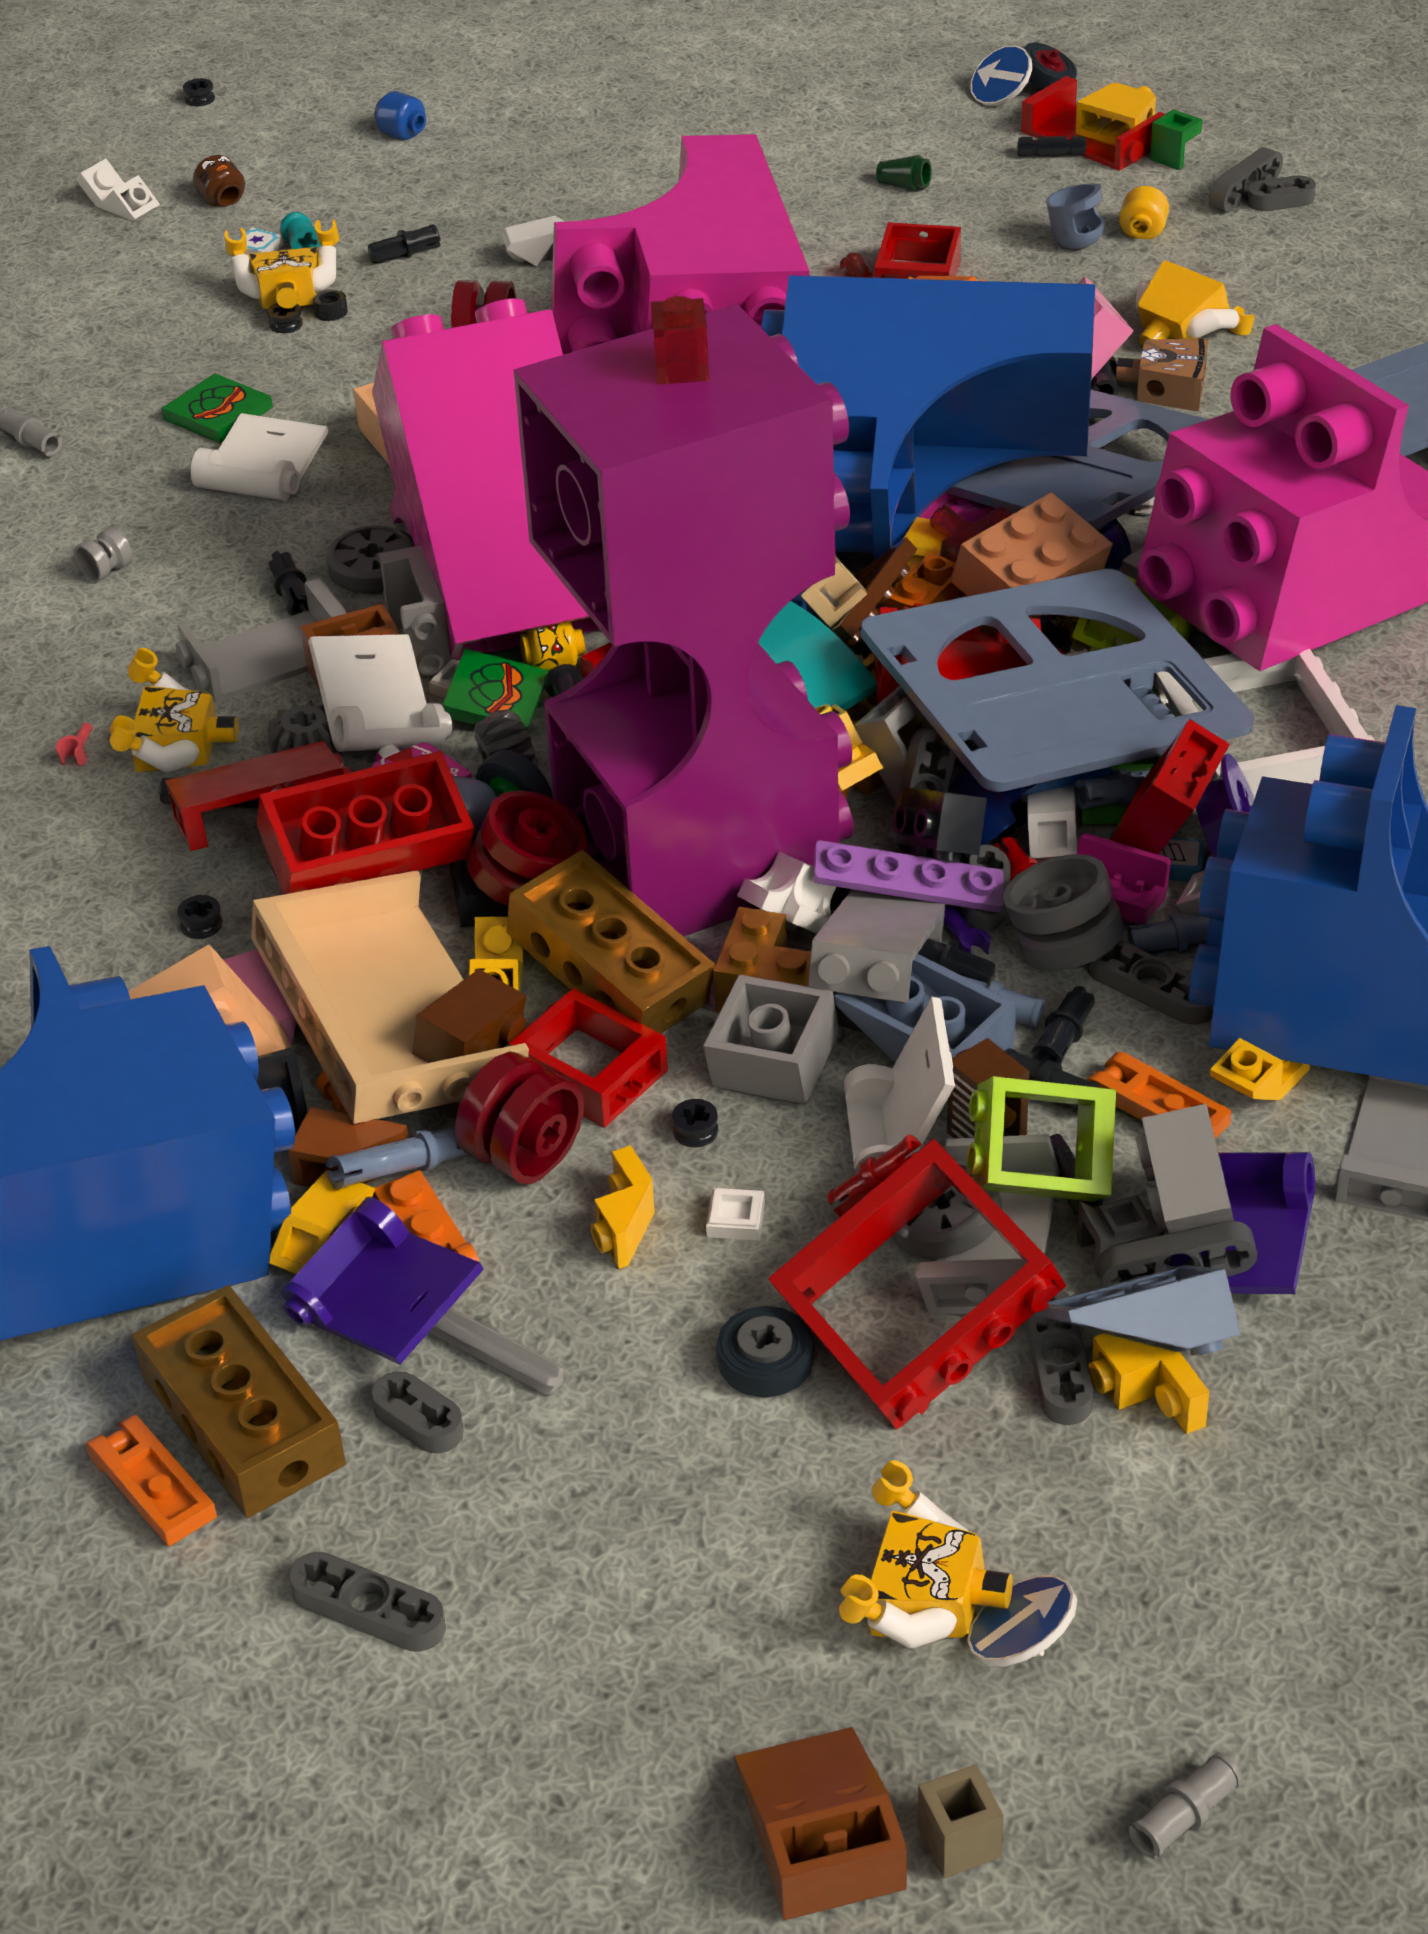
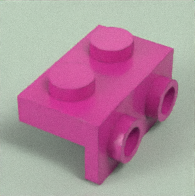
[1077,833,1171,925]

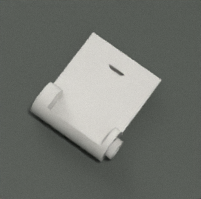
[191,413,328,501]
[308,634,452,752]
[844,996,955,1174]

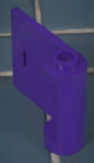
[1169,1152,1315,1294]
[281,1197,484,1365]

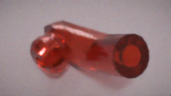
[839,252,873,278]

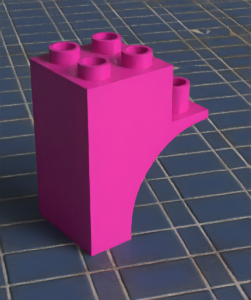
[551,134,810,355]
[372,299,600,660]
[1135,324,1428,672]

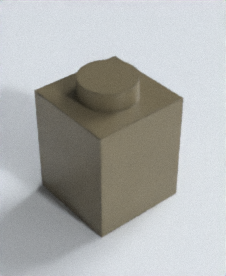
[918,1764,1003,1879]

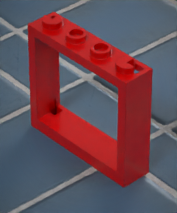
[768,1138,1066,1429]

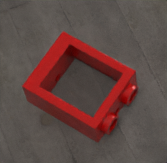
[874,222,961,279]
[1109,719,1230,855]
[508,988,668,1128]

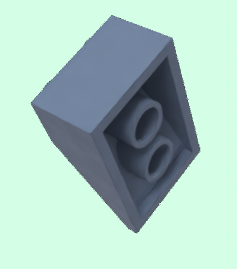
[834,954,1016,1063]
[1035,1265,1241,1355]

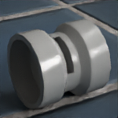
[74,527,133,582]

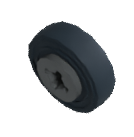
[716,1306,815,1397]

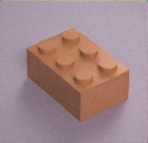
[951,492,1113,619]

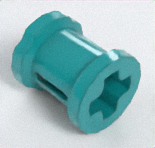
[280,211,321,249]

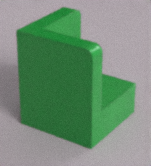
[1150,109,1202,170]

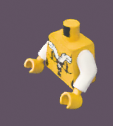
[224,219,340,309]
[1136,260,1255,346]
[109,648,239,773]
[839,1460,1013,1649]

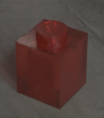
[651,296,709,385]

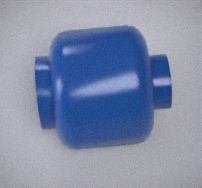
[374,91,426,140]

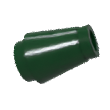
[876,155,932,191]

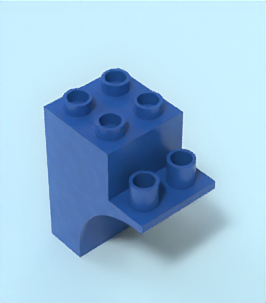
[762,275,1096,560]
[1189,705,1428,1086]
[0,946,295,1340]

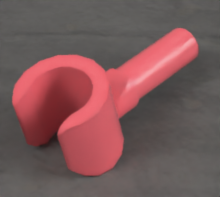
[56,723,93,766]

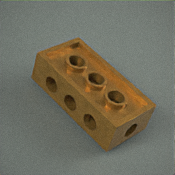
[506,849,715,1034]
[131,1285,346,1519]

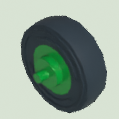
[476,750,553,799]

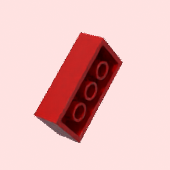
[257,750,474,894]

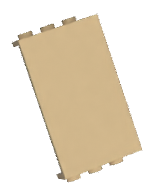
[251,870,529,1124]

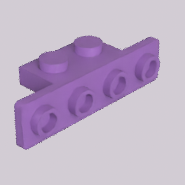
[813,840,1004,912]

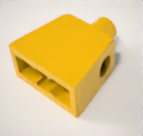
[1076,83,1156,146]

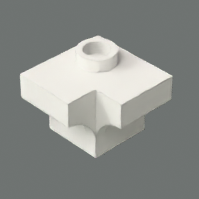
[737,852,836,933]

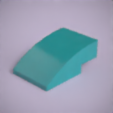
[758,601,877,710]

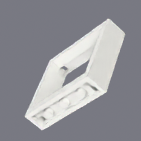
[1152,648,1375,798]

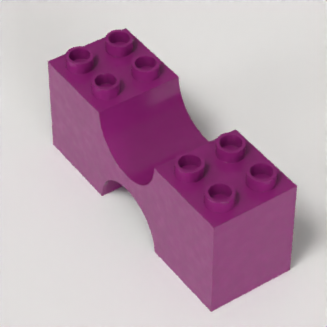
[513,304,853,937]

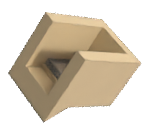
[801,556,867,628]

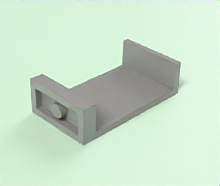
[175,578,347,703]
[808,890,945,1003]
[1335,1075,1428,1221]
[916,1134,1060,1315]

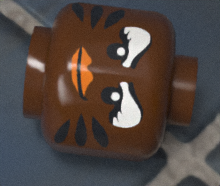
[193,154,246,207]

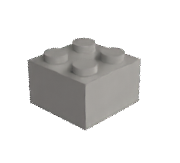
[703,975,840,1105]
[1135,1104,1234,1234]

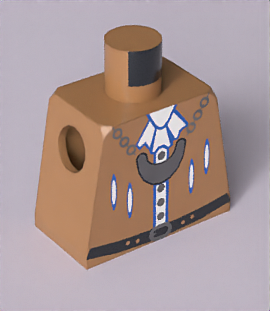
[1116,339,1208,411]

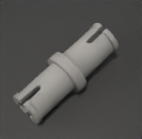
[0,408,63,456]
[1129,1752,1243,1859]

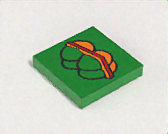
[161,373,273,443]
[442,649,549,733]

